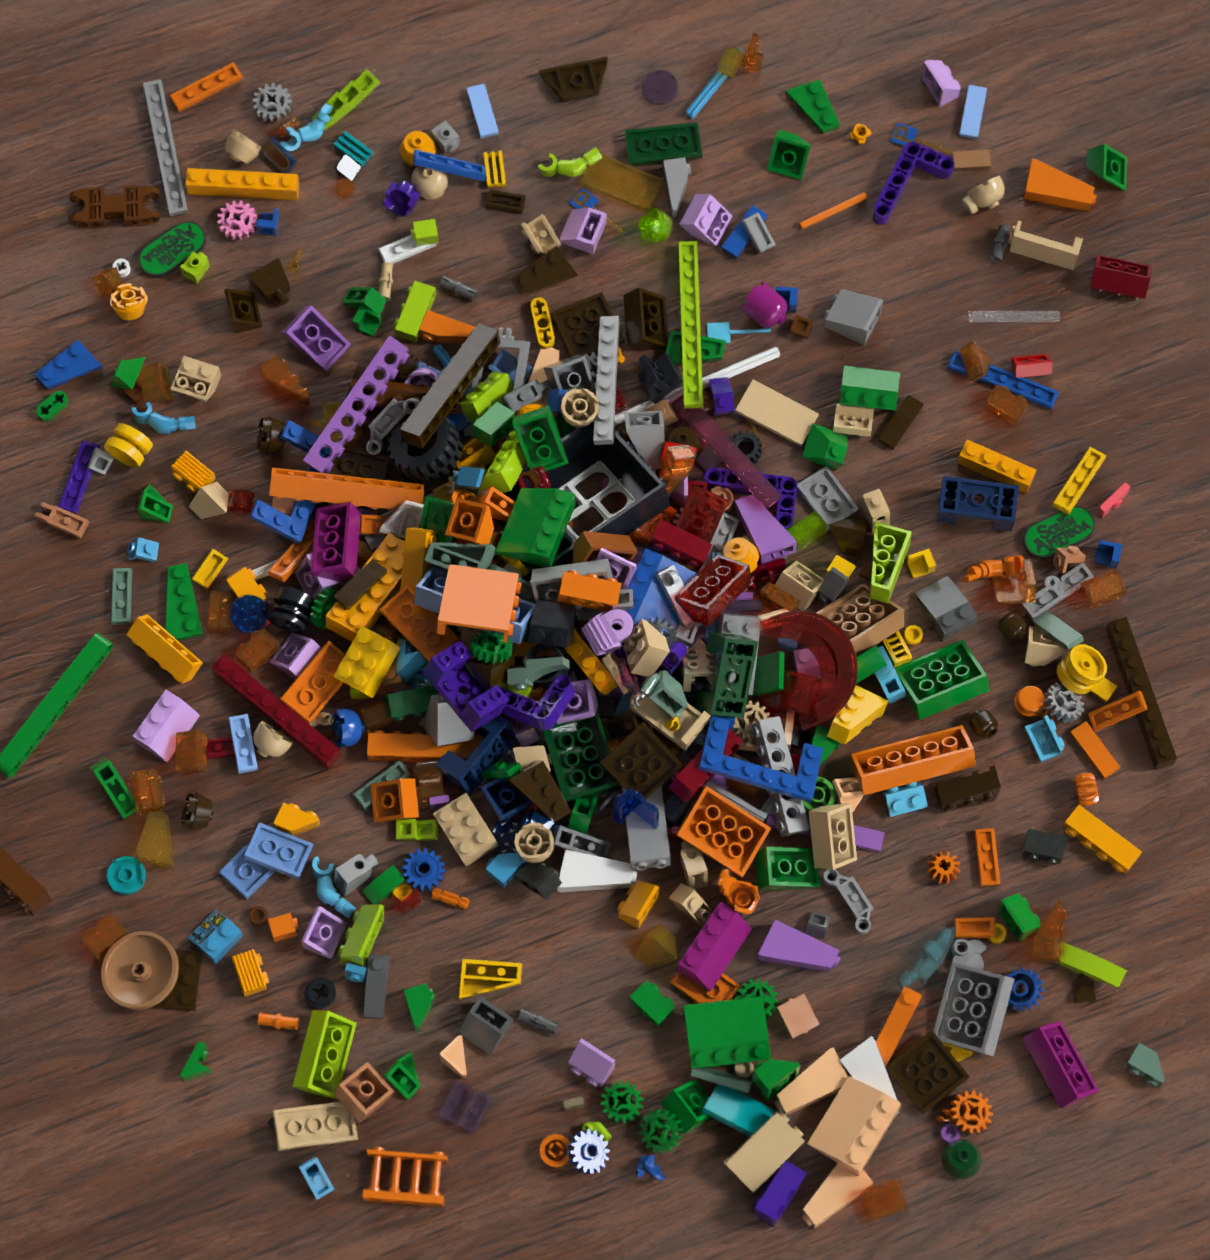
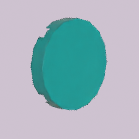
[106,856,146,895]

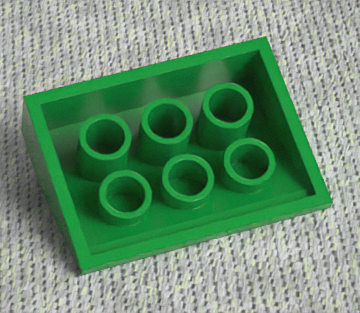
[495,488,576,568]
[894,639,990,720]
[683,996,771,1069]

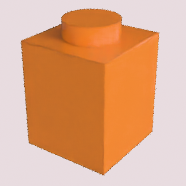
[268,913,300,942]

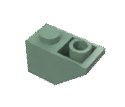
[1125,1043,1165,1087]

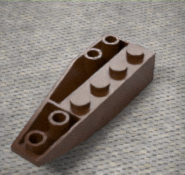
[349,379,464,424]

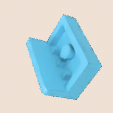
[1024,715,1065,763]
[882,781,928,817]

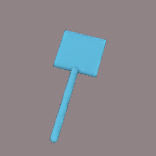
[707,322,771,344]

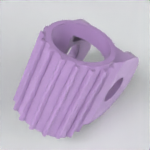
[582,609,633,656]

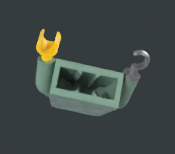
[634,670,688,731]

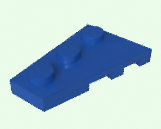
[35,340,103,390]

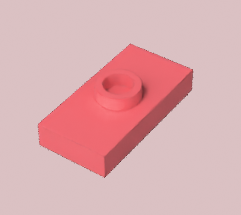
[1098,483,1130,518]

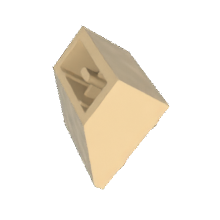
[171,356,221,401]
[623,619,670,677]

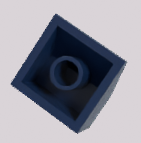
[480,778,532,821]

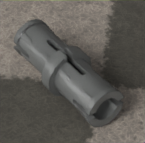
[990,224,1010,262]
[439,275,478,301]
[518,1008,559,1035]

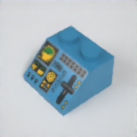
[188,910,244,964]

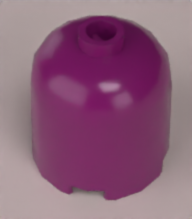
[740,281,788,328]

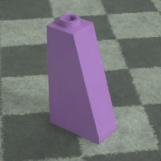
[735,495,797,564]
[757,920,841,972]

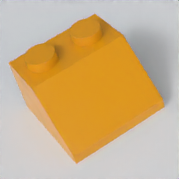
[617,880,659,930]

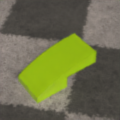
[396,819,438,841]

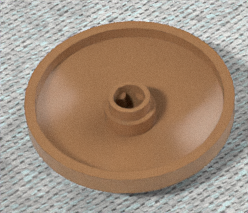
[101,931,179,1010]

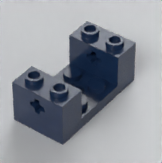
[936,476,1019,532]
[437,715,518,797]

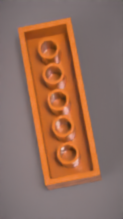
[851,725,976,795]

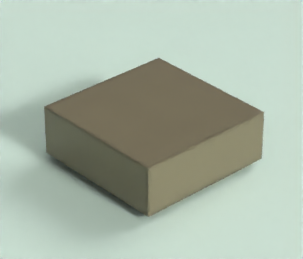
[563,1096,584,1112]

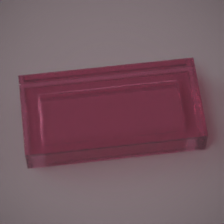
[616,657,640,695]

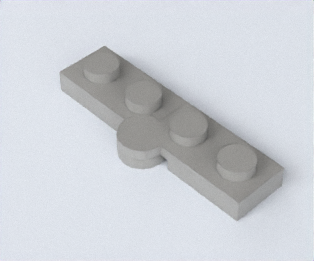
[1021,562,1094,620]

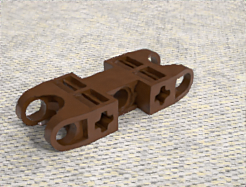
[69,185,160,229]

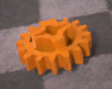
[949,1090,993,1135]

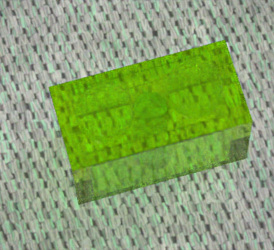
[787,510,827,553]

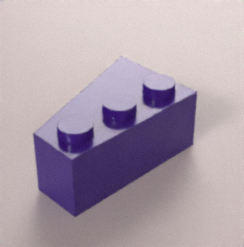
[753,1160,807,1227]

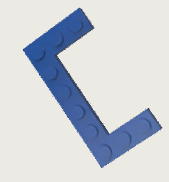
[249,420,331,544]
[699,715,823,803]

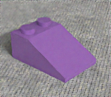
[281,305,351,371]

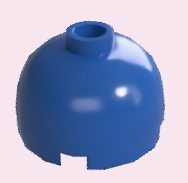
[332,709,365,748]

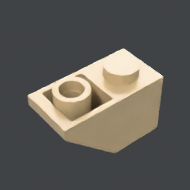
[669,883,713,928]

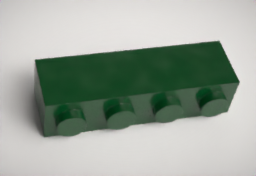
[382,686,459,721]

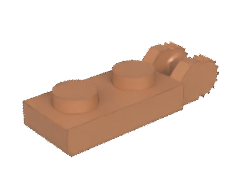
[34,502,90,539]

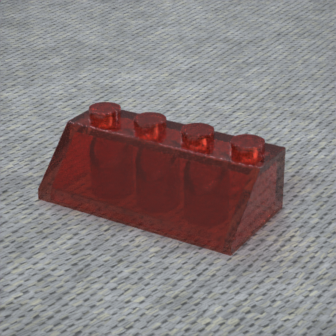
[675,554,751,627]

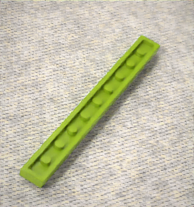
[679,241,703,408]

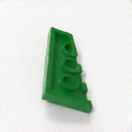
[166,563,203,641]

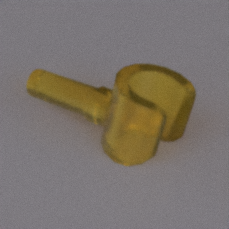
[288,248,303,272]

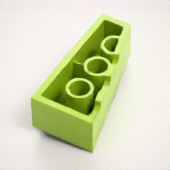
[870,522,912,603]

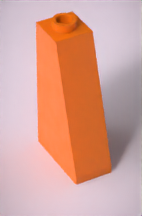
[1024,158,1097,212]

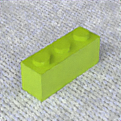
[393,281,436,343]
[460,371,514,422]

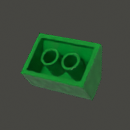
[839,366,900,411]
[752,1059,800,1102]

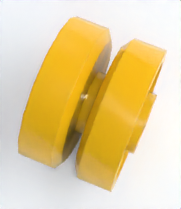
[104,423,153,469]
[1057,644,1107,694]

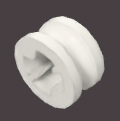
[113,259,131,278]

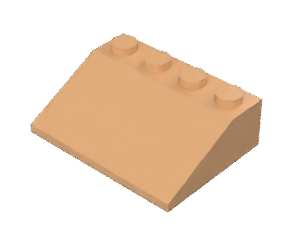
[807,1076,901,1175]

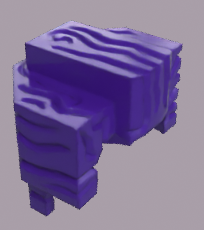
[383,180,420,217]

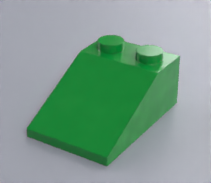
[513,405,568,471]
[755,847,820,891]

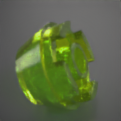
[638,207,673,243]

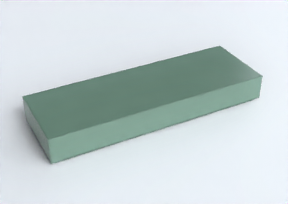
[111,568,132,625]
[1032,610,1084,651]
[353,760,411,810]
[691,1067,752,1092]

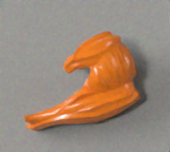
[718,869,760,914]

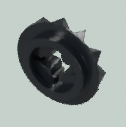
[304,977,336,1009]

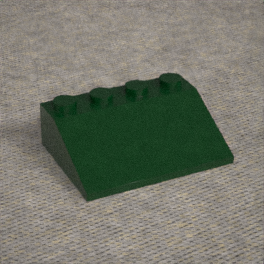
[543,711,622,802]

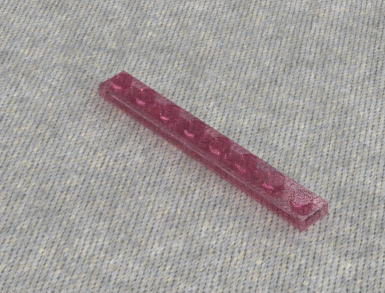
[672,395,781,509]

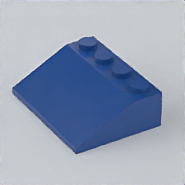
[626,549,700,633]

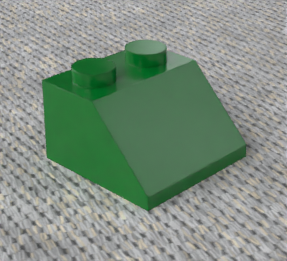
[998,893,1041,943]
[660,1079,711,1135]

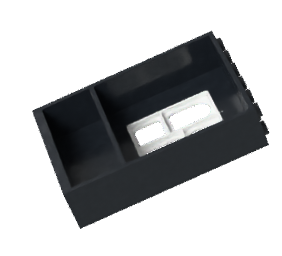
[477,419,670,582]

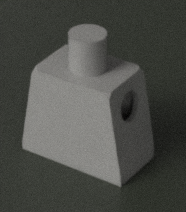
[333,854,378,896]

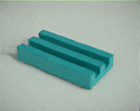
[333,131,373,167]

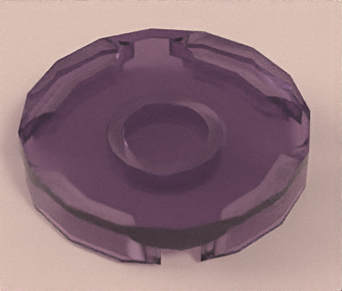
[642,70,678,105]

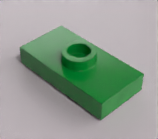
[481,761,522,779]

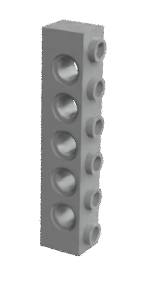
[752,716,810,837]

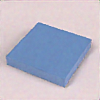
[219,845,275,899]

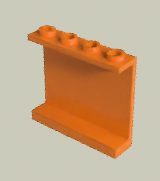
[437,564,522,643]

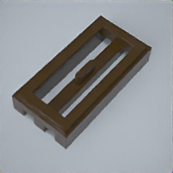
[486,189,526,214]

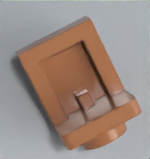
[1053,546,1086,573]

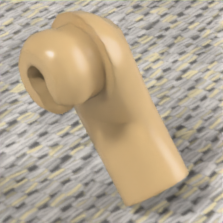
[310,712,334,728]

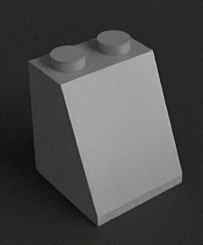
[823,289,883,346]
[624,411,665,470]
[424,689,474,746]

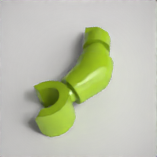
[538,147,602,177]

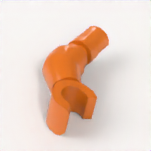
[961,555,1025,583]

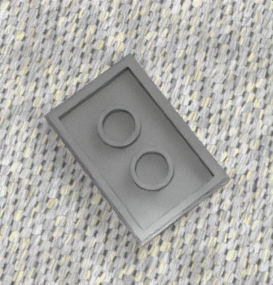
[797,466,859,531]

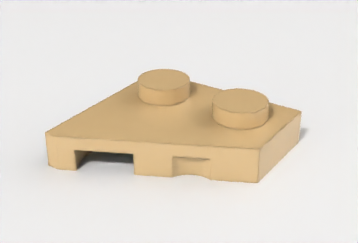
[602,652,636,694]

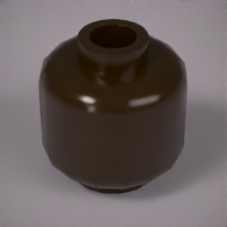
[998,612,1027,640]
[970,710,999,739]

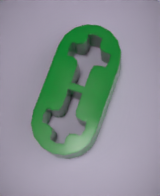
[36,391,69,422]

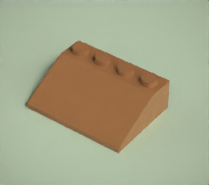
[808,583,904,661]

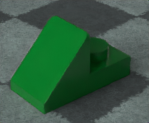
[180,1041,212,1082]

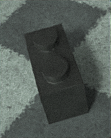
[1022,828,1067,865]
[514,862,562,900]

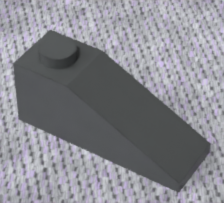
[551,825,612,858]
[363,954,390,1019]

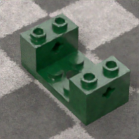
[695,632,758,718]

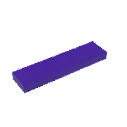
[58,440,101,515]

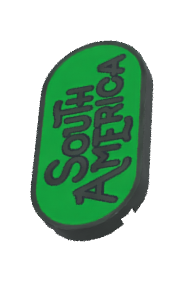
[138,221,206,278]
[1023,506,1095,560]

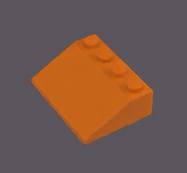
[677,786,771,877]

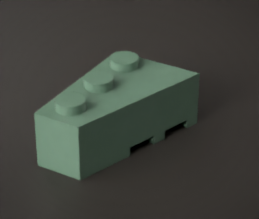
[425,542,496,571]

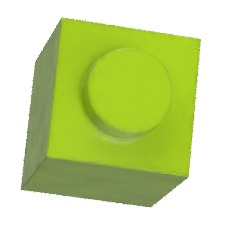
[410,219,439,246]

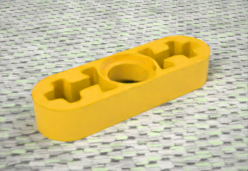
[531,297,555,350]

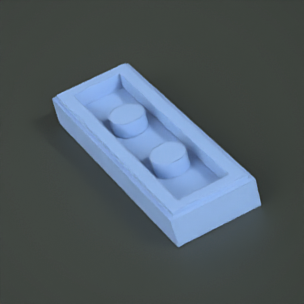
[467,84,499,139]
[959,85,987,139]
[228,714,258,774]

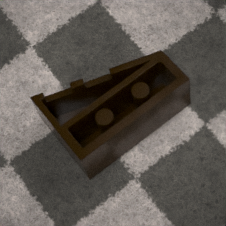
[506,760,571,822]
[935,765,1001,811]

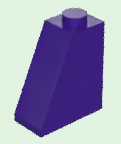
[709,377,735,417]

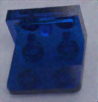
[613,787,659,829]

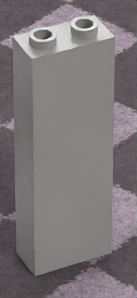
[621,785,670,870]

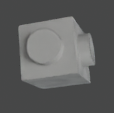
[431,120,460,154]

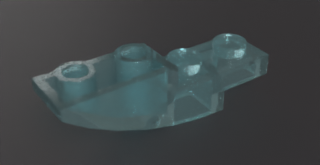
[898,926,956,990]

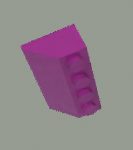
[311,502,361,582]
[677,902,752,992]
[1023,1021,1099,1109]

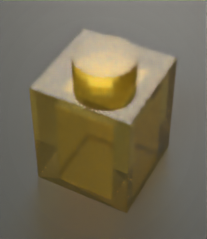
[717,46,745,79]

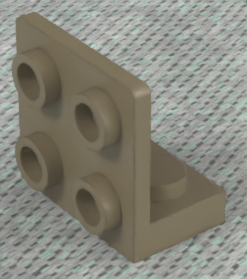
[680,648,718,692]

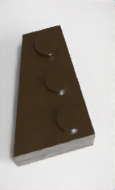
[510,246,578,294]

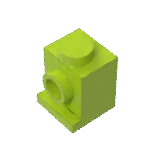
[180,252,210,283]

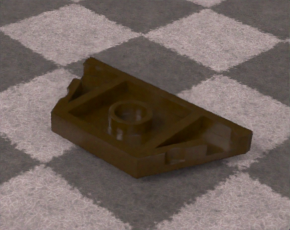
[539,56,608,102]

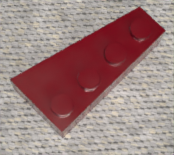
[668,729,743,803]

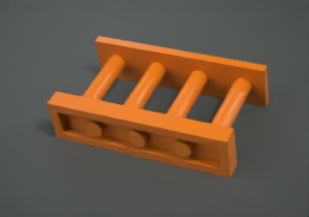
[362,1147,448,1207]

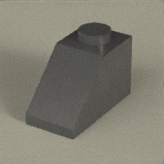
[817,567,848,605]

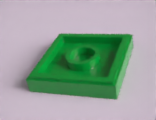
[751,651,784,697]

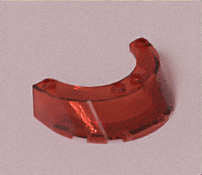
[760,611,858,731]

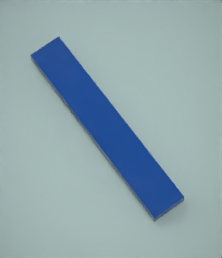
[947,351,1059,410]

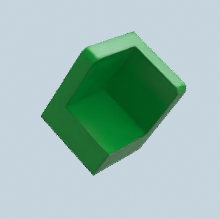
[352,306,382,337]

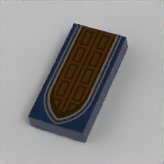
[260,137,297,174]

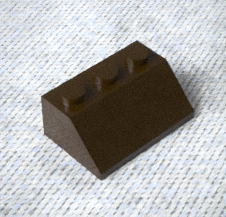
[623,287,668,351]

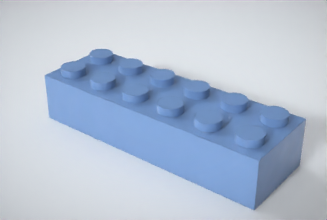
[414,566,536,644]

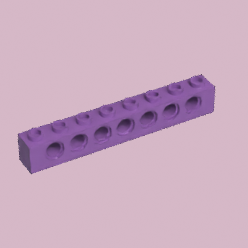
[303,336,410,473]

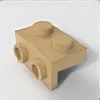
[521,214,562,256]
[833,403,874,437]

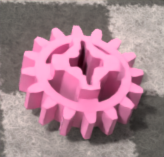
[217,200,258,240]

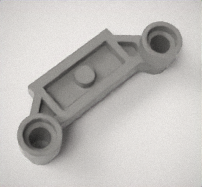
[366,398,420,455]
[823,869,874,935]

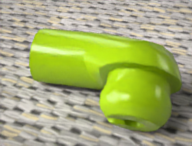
[582,1122,612,1142]

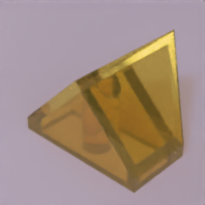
[635,924,678,967]

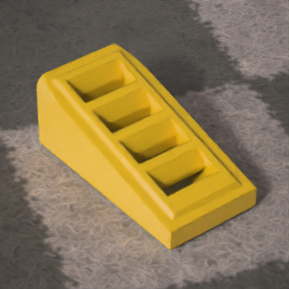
[882,630,912,668]

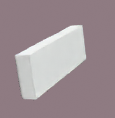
[378,235,437,264]

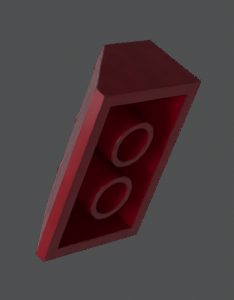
[1091,254,1152,299]
[647,519,712,571]

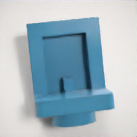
[127,537,159,562]
[345,963,368,984]

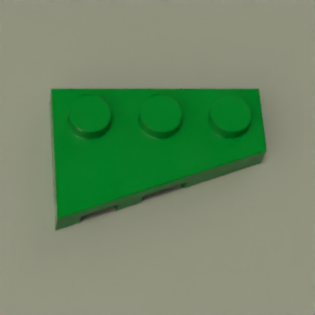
[786,79,840,134]

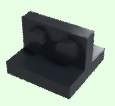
[638,353,683,404]

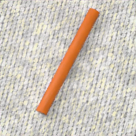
[799,192,867,229]

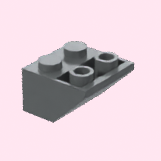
[458,996,513,1056]

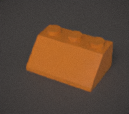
[556,570,621,612]

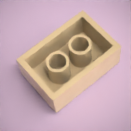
[433,793,499,867]

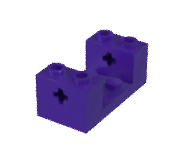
[423,641,509,732]

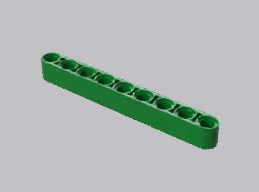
[0,633,114,779]

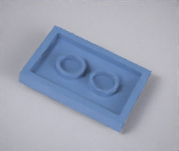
[244,823,314,880]

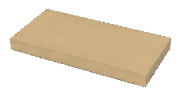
[735,380,819,447]
[272,1102,358,1151]

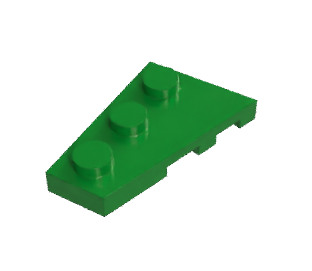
[666,330,726,365]

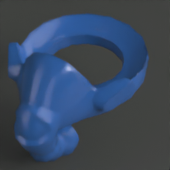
[635,1155,665,1181]

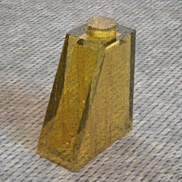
[135,810,175,870]

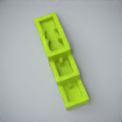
[312,69,381,131]
[1044,939,1127,989]

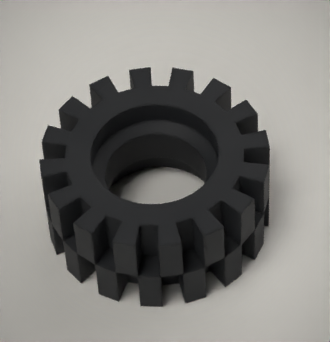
[728,430,762,467]

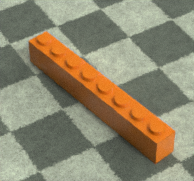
[269,468,424,512]

